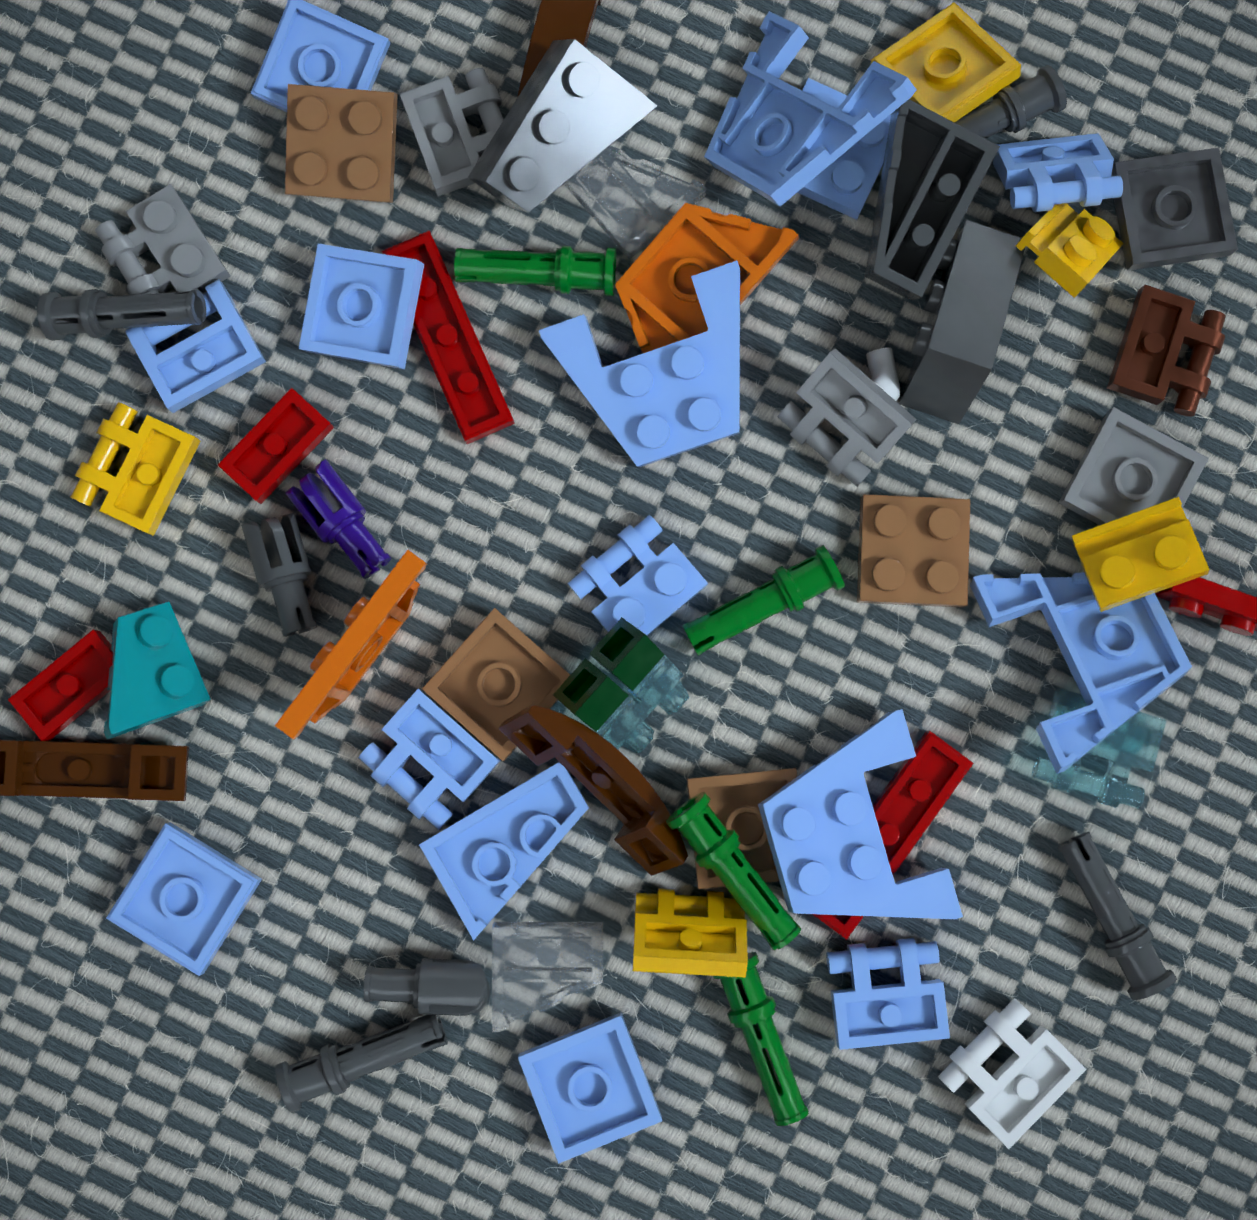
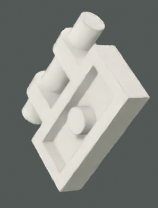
[938,998,1086,1149]

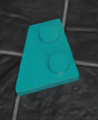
[104,602,211,740]

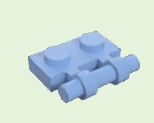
[993,133,1123,212]
[567,515,708,636]
[358,689,501,830]
[826,938,950,1050]

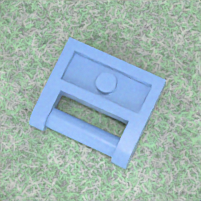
[126,279,266,413]

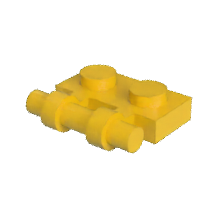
[70,402,201,536]
[632,888,748,978]

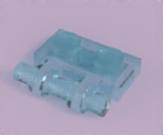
[1032,689,1167,809]

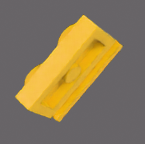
[1016,203,1124,298]
[1072,497,1210,612]

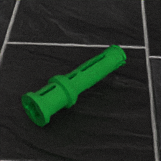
[454,246,616,296]
[682,545,845,656]
[666,792,801,951]
[713,952,809,1126]

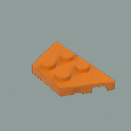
[615,203,799,353]
[275,550,427,739]

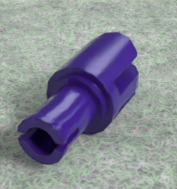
[285,459,391,579]

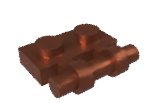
[1107,285,1226,417]

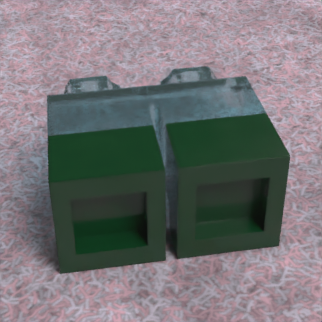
[553,617,689,753]

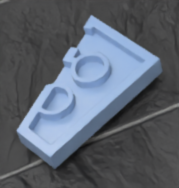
[419,762,589,941]

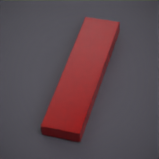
[381,230,515,444]
[813,731,974,940]

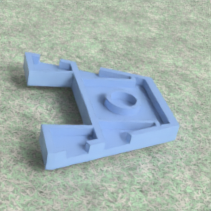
[704,11,917,206]
[539,260,740,467]
[970,572,1192,774]
[758,709,963,919]

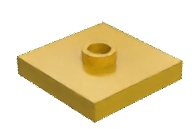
[871,2,1021,123]

